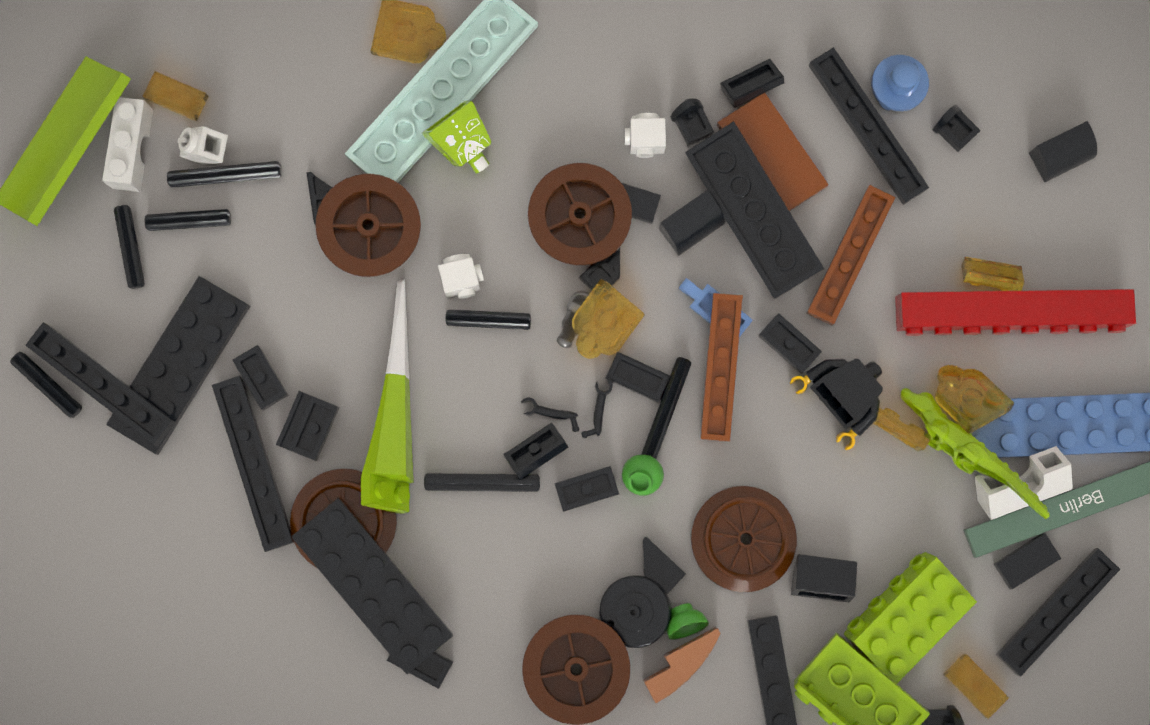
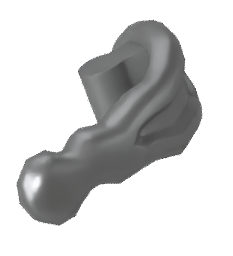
[556,291,595,348]

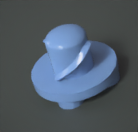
[871,55,929,111]

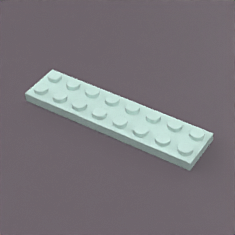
[345,0,538,183]

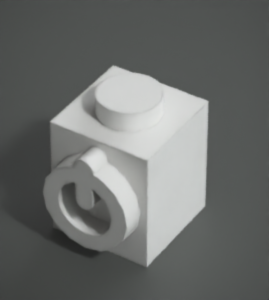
[624,113,666,158]
[177,126,228,165]
[438,254,484,299]

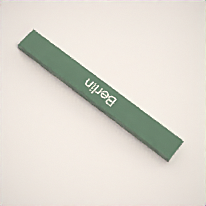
[963,461,1150,558]

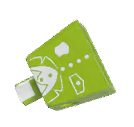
[422,101,492,174]

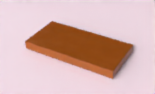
[717,93,829,211]

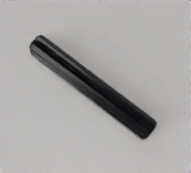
[167,161,281,188]
[641,357,691,459]
[424,473,540,492]

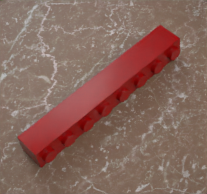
[895,289,1136,336]

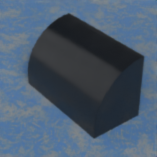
[1029,121,1097,182]
[659,190,725,256]
[791,554,857,603]

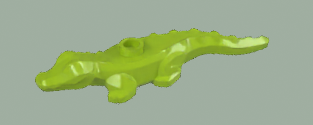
[900,388,1050,519]

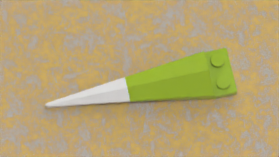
[361,279,414,514]

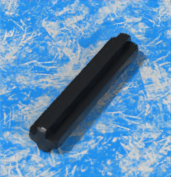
[114,205,145,289]
[144,209,231,231]
[445,309,531,330]
[10,352,82,418]

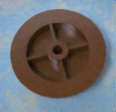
[528,163,632,265]
[316,174,421,277]
[290,469,397,568]
[691,486,797,592]
[522,615,630,725]

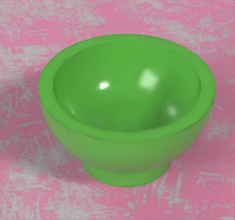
[622,454,664,496]
[667,603,709,640]

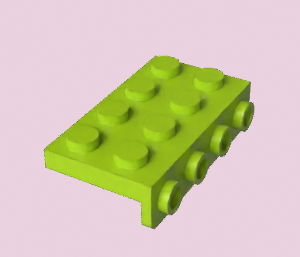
[844,552,977,683]
[794,632,930,725]

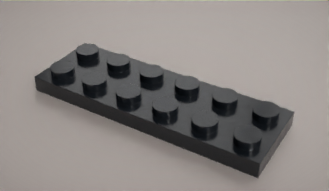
[685,121,825,299]
[106,276,250,455]
[291,497,453,674]

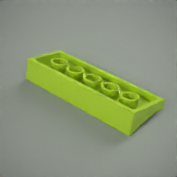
[0,56,131,226]

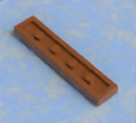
[807,185,896,326]
[701,293,743,442]

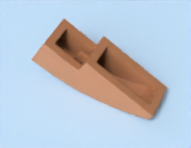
[643,627,721,703]

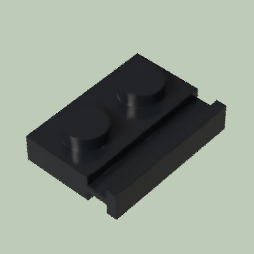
[276,391,340,461]

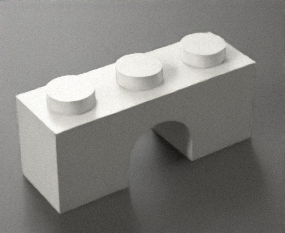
[102,97,154,192]
[975,446,1073,520]

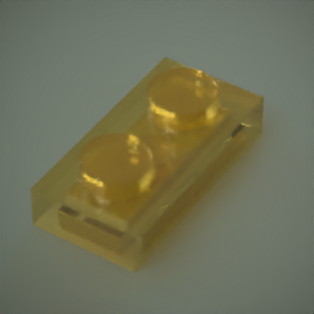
[143,71,209,121]
[962,257,1025,291]
[873,407,930,452]
[943,654,1009,719]

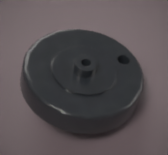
[600,575,672,648]

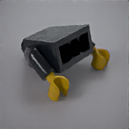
[790,359,883,450]

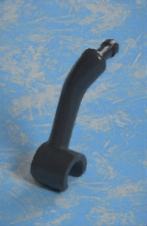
[581,378,613,439]
[521,397,580,432]

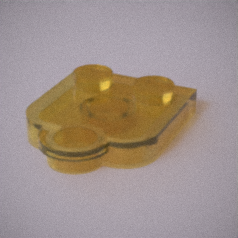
[370,0,446,63]
[572,279,645,359]
[935,365,1014,434]

